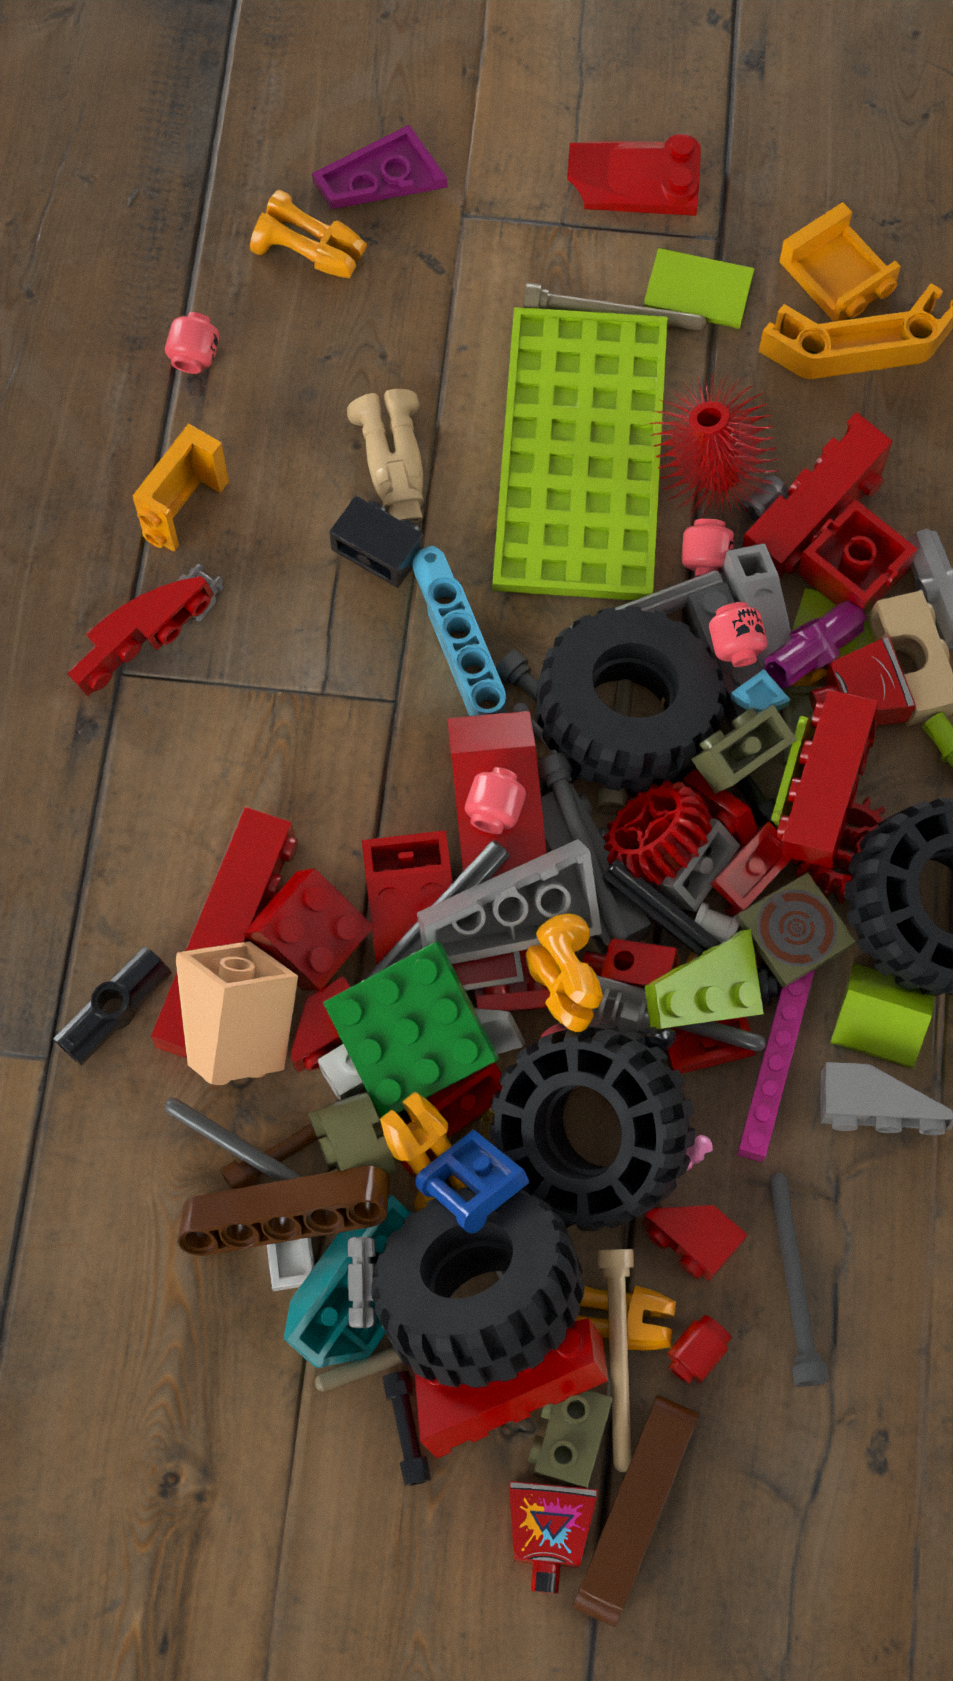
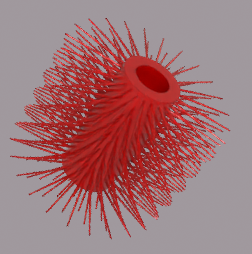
[649,373,779,520]

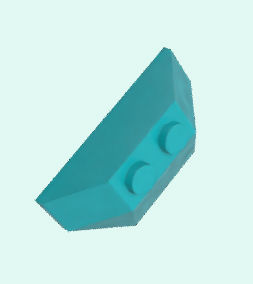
[283,1194,411,1368]

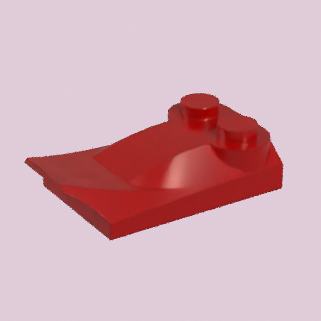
[567,134,701,216]

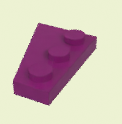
[312,125,448,209]

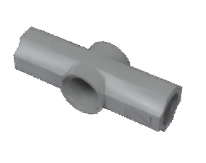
[906,528,953,651]

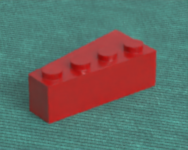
[742,412,893,579]
[776,689,878,869]
[415,1318,608,1459]

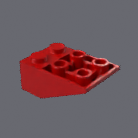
[361,830,452,965]

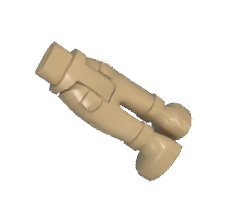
[347,389,424,523]

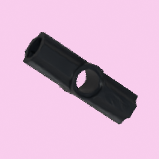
[53,946,172,1066]

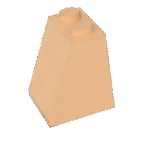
[176,941,298,1085]

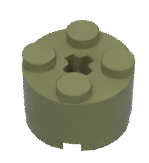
[308,1092,397,1175]

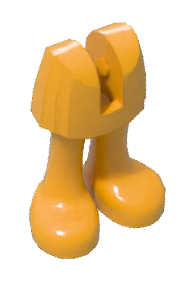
[250,190,367,279]
[526,914,603,1032]
[380,1092,467,1212]
[576,1286,676,1351]

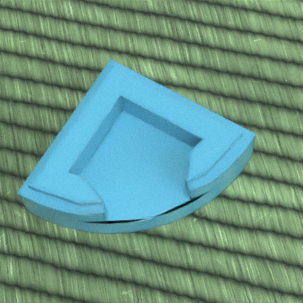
[730,669,790,713]

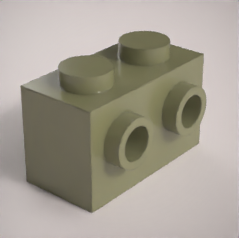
[691,705,797,794]
[528,1390,613,1488]

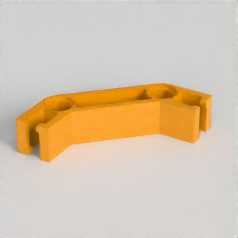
[758,283,953,379]

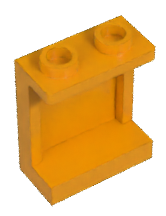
[779,202,901,322]
[132,423,229,551]

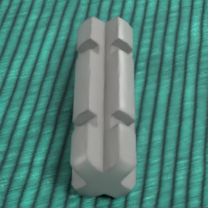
[348,1237,376,1328]

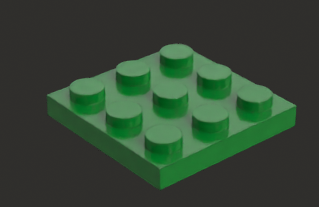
[323,941,500,1118]

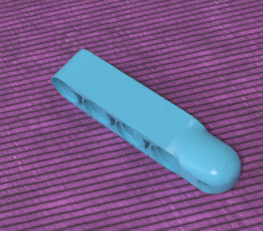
[412,546,506,716]

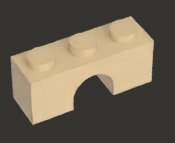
[866,590,953,726]

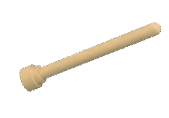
[597,1249,634,1472]

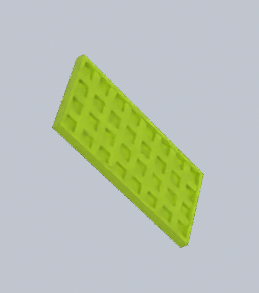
[492,307,668,600]

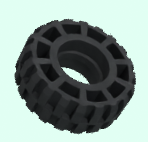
[535,606,726,792]
[845,798,953,996]
[489,1024,696,1231]
[371,1187,585,1388]

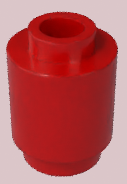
[666,1315,732,1384]

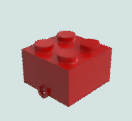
[797,499,918,616]
[243,868,374,991]

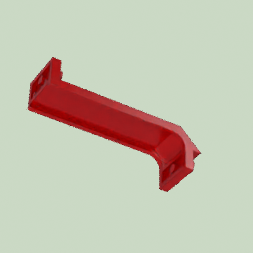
[447,711,551,1012]

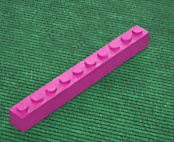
[736,970,815,1163]

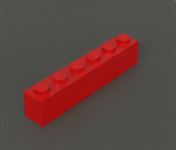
[151,807,298,1058]

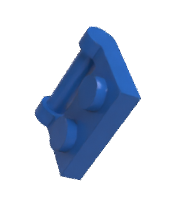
[415,1130,530,1233]

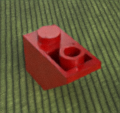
[290,976,350,1073]
[642,1205,748,1282]

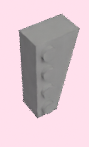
[417,839,602,964]

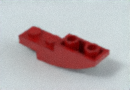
[67,576,214,696]

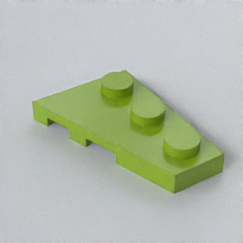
[644,929,764,1029]

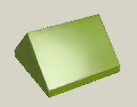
[830,963,935,1069]

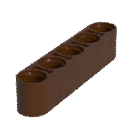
[177,1166,390,1256]
[572,1395,699,1627]

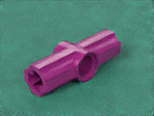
[763,600,867,689]

